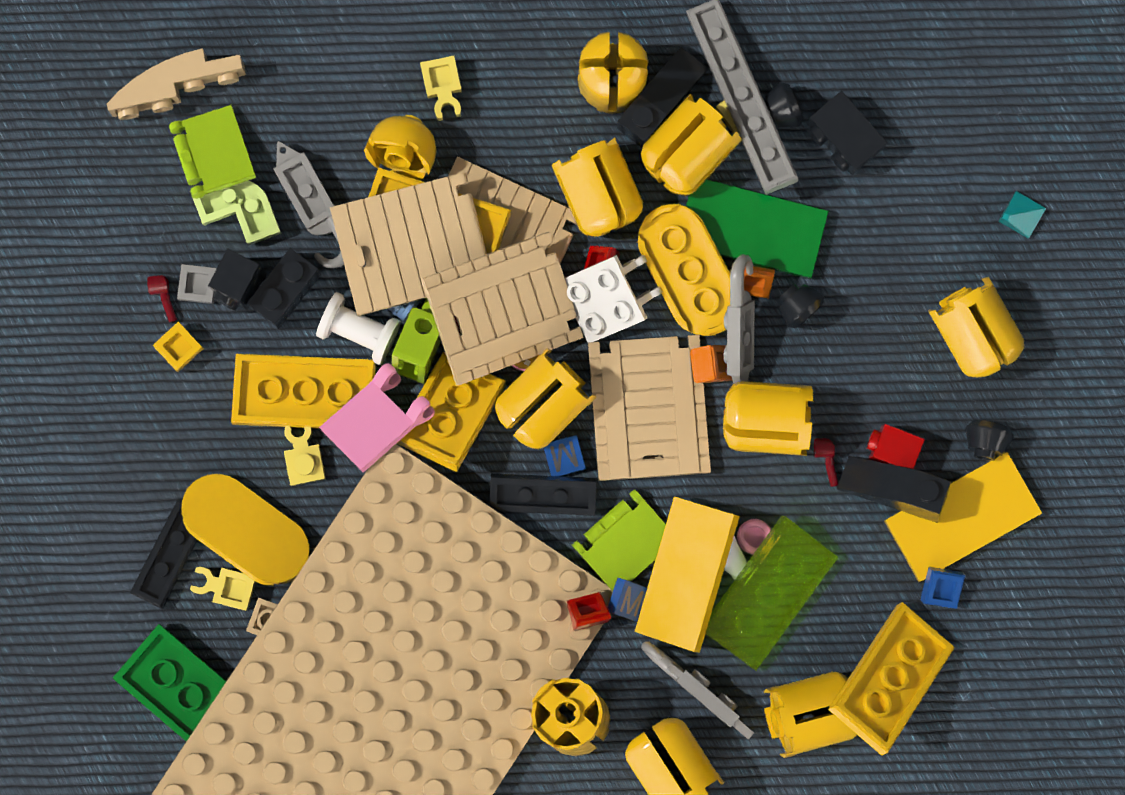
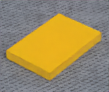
[397,352,505,472]

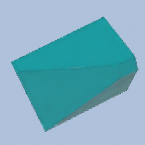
[998,191,1046,239]

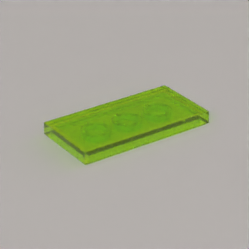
[706,515,838,671]

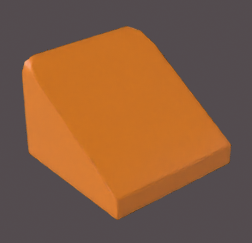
[690,345,732,383]

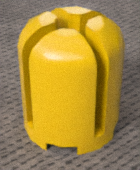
[578,32,648,114]
[641,94,741,196]
[552,138,643,237]
[928,277,1024,378]
[495,348,597,449]
[723,381,813,456]
[764,672,857,758]
[531,678,611,756]
[625,718,724,795]

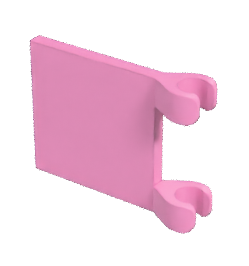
[319,363,435,473]

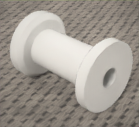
[316,292,401,365]

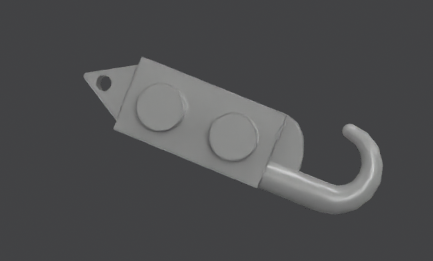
[273,141,344,268]
[724,254,755,384]
[641,641,754,740]

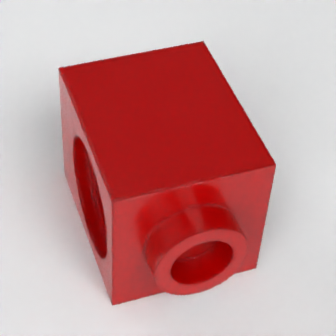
[866,424,925,469]

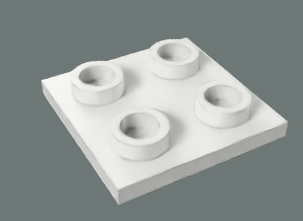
[565,255,662,342]

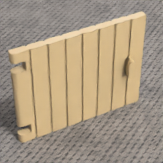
[448,156,577,264]
[330,172,487,316]
[421,232,583,386]
[588,335,711,481]

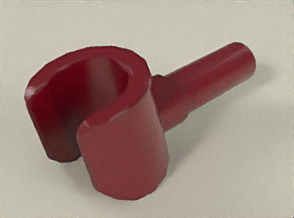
[147,275,177,322]
[814,438,839,487]

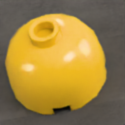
[364,115,437,180]

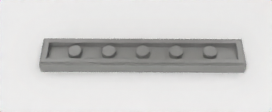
[686,0,798,195]

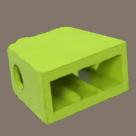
[392,298,441,384]

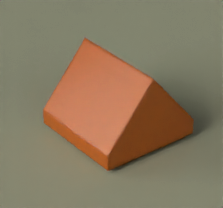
[744,265,775,299]

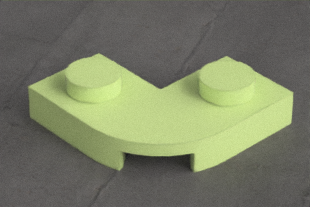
[192,181,281,245]

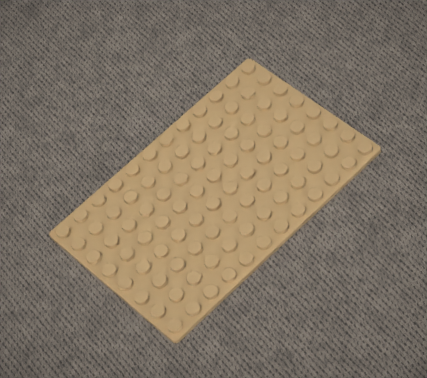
[151,444,613,795]

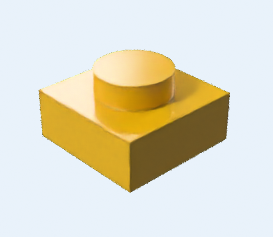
[153,322,204,372]

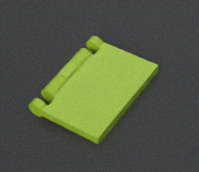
[169,105,256,199]
[572,489,666,591]

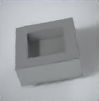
[177,264,217,304]

